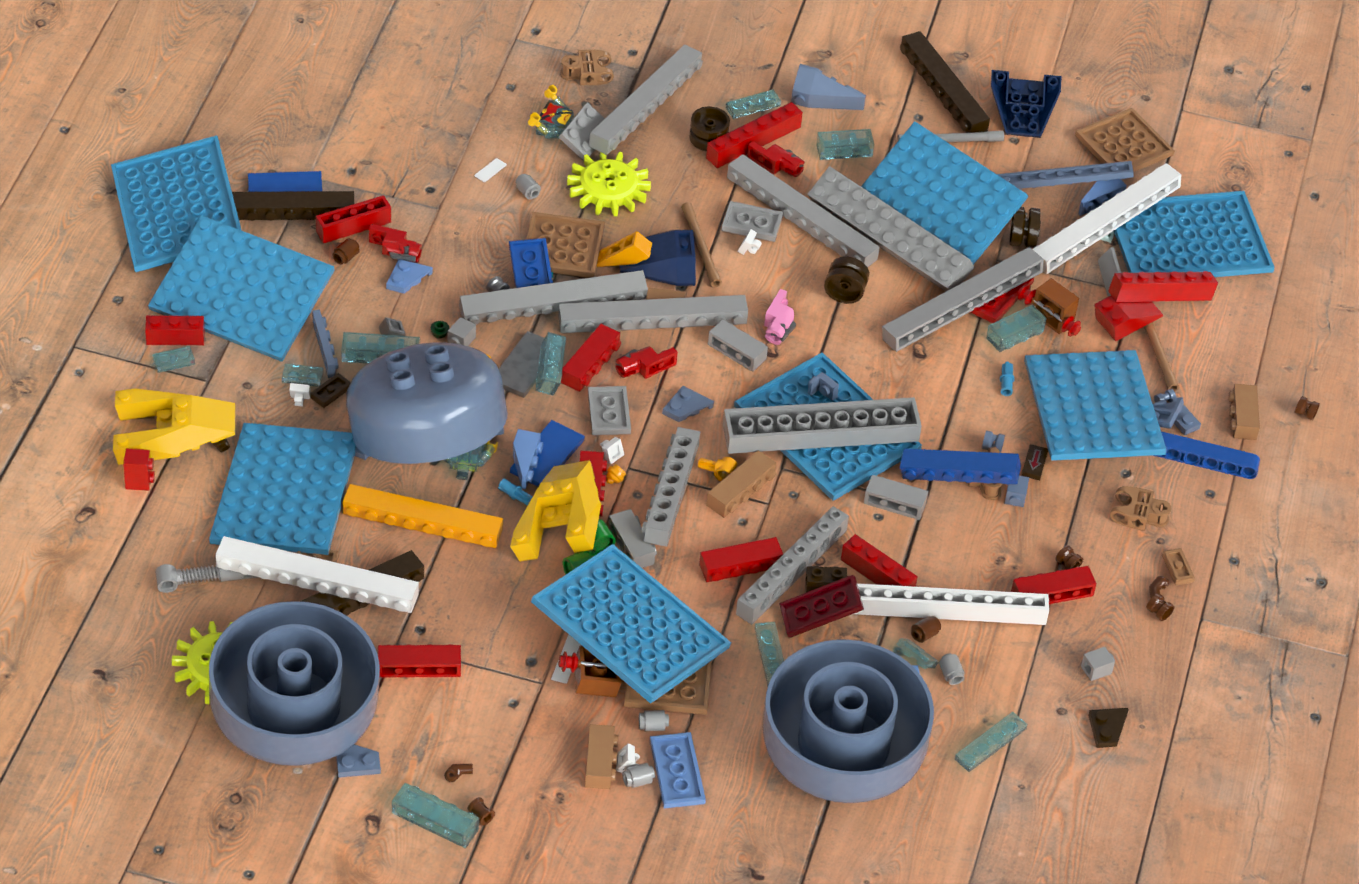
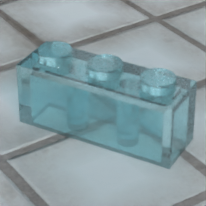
[816,129,874,160]
[986,305,1047,352]
[535,332,566,396]

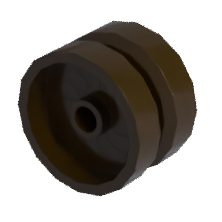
[689,106,730,151]
[1010,207,1041,248]
[824,256,870,304]

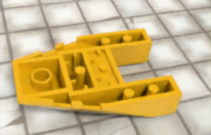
[113,388,236,465]
[510,460,601,562]

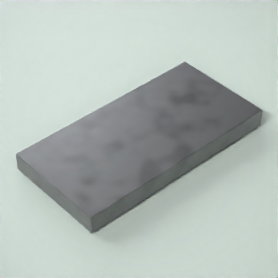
[499,331,561,398]

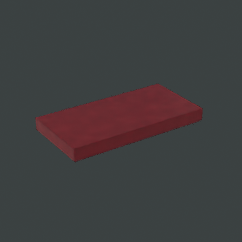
[779,574,864,638]

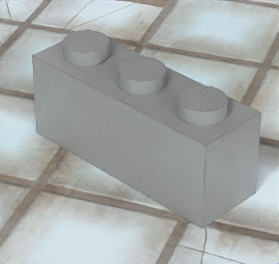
[708,320,768,372]
[864,475,928,520]
[608,509,657,568]

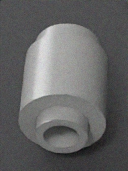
[515,174,541,199]
[939,653,965,685]
[639,710,669,731]
[622,763,655,788]

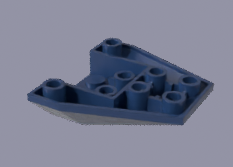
[991,70,1062,138]
[620,230,696,286]

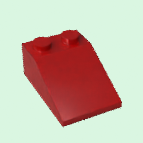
[1094,296,1163,341]

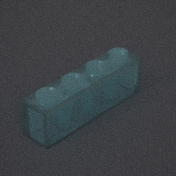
[341,332,420,363]
[392,783,479,849]

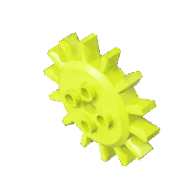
[567,152,651,217]
[172,621,233,704]

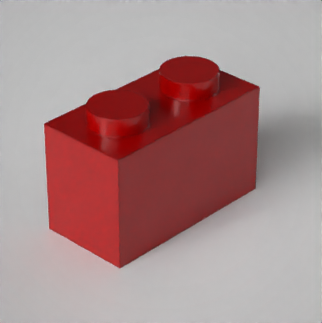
[123,448,155,491]

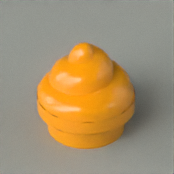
[606,464,626,484]

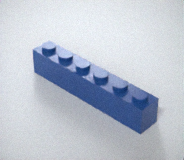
[900,449,1021,485]

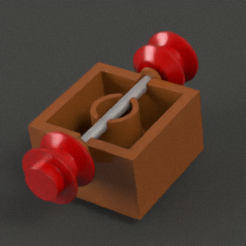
[1018,278,1081,337]
[558,646,622,698]

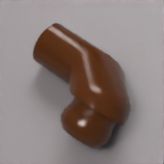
[1149,576,1169,598]
[444,764,473,782]

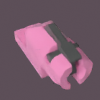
[764,289,796,345]

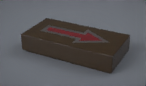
[1021,444,1048,481]

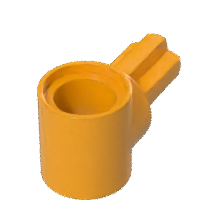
[698,457,737,482]

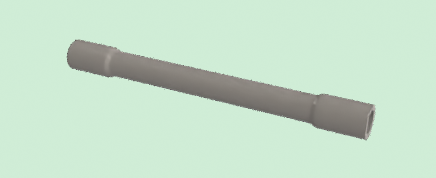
[898,131,1004,142]

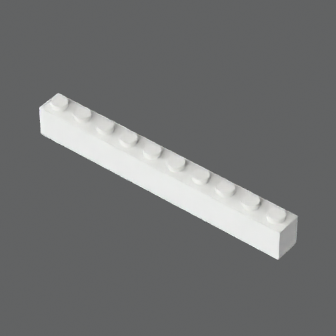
[1033,163,1181,274]
[216,536,419,613]
[854,584,1049,625]

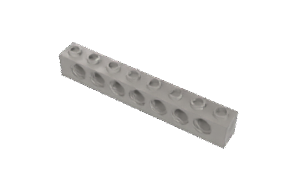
[641,427,701,547]
[736,506,849,625]

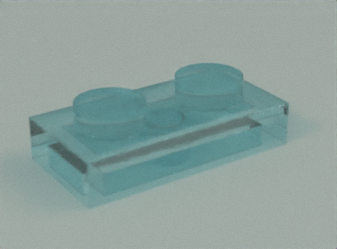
[152,346,195,373]
[282,364,323,387]
[896,638,939,669]

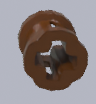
[467,797,495,826]

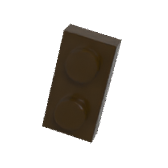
[310,373,351,408]

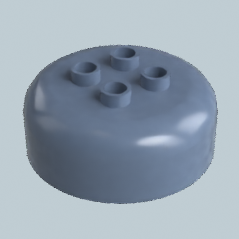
[346,342,508,464]
[209,601,380,766]
[762,640,934,803]

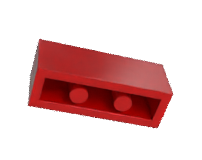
[145,315,205,346]

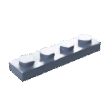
[312,309,338,378]

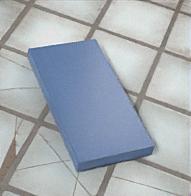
[649,732,706,809]

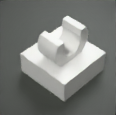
[738,229,762,255]
[289,383,311,406]
[600,437,624,465]
[616,744,640,773]

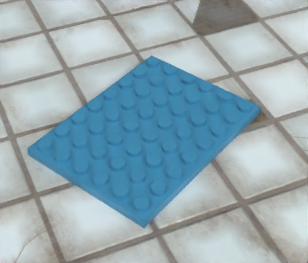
[861,121,1028,265]
[111,135,242,272]
[1114,191,1275,277]
[148,215,335,362]
[1024,350,1166,461]
[734,352,922,501]
[209,423,357,555]
[531,544,731,704]

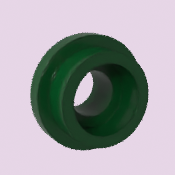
[430,321,449,338]

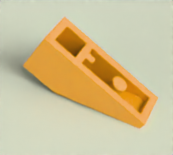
[597,231,652,267]

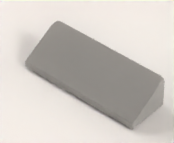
[1098,247,1121,296]

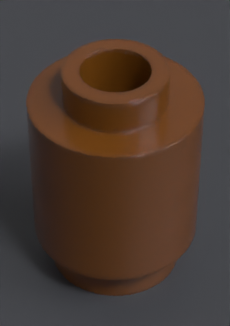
[332,238,360,265]
[911,616,941,643]

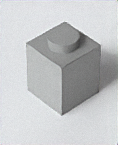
[447,317,476,346]
[1081,647,1115,681]

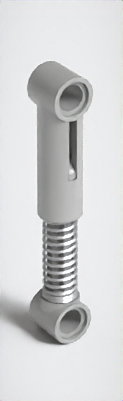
[155,564,259,593]

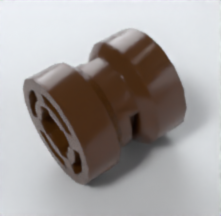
[1295,396,1320,420]
[1055,545,1084,569]
[1146,593,1175,621]

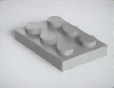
[558,102,605,161]
[722,201,783,242]
[588,386,631,435]

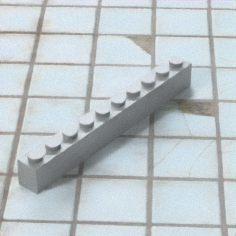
[589,45,703,155]
[727,154,879,267]
[882,247,1043,352]
[459,270,648,324]
[558,295,748,333]

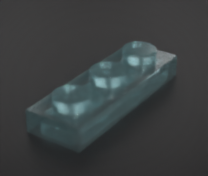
[726,89,781,119]

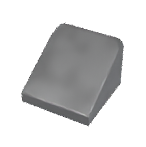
[379,317,406,340]

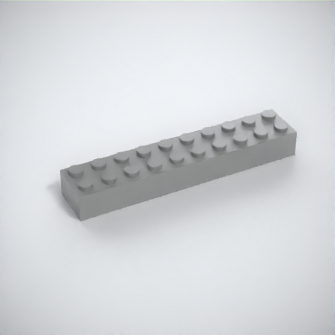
[808,166,974,292]
[723,397,922,454]

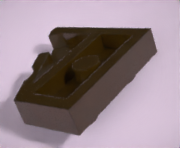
[1088,708,1129,748]

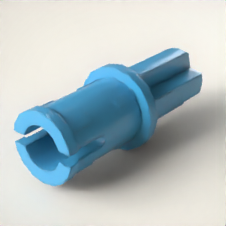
[1000,361,1015,396]
[498,478,533,506]

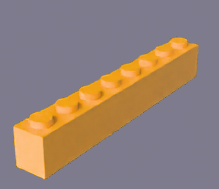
[343,484,503,548]

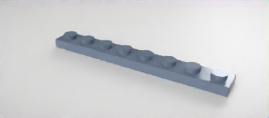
[997,161,1134,189]

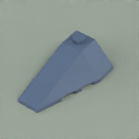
[791,64,866,110]

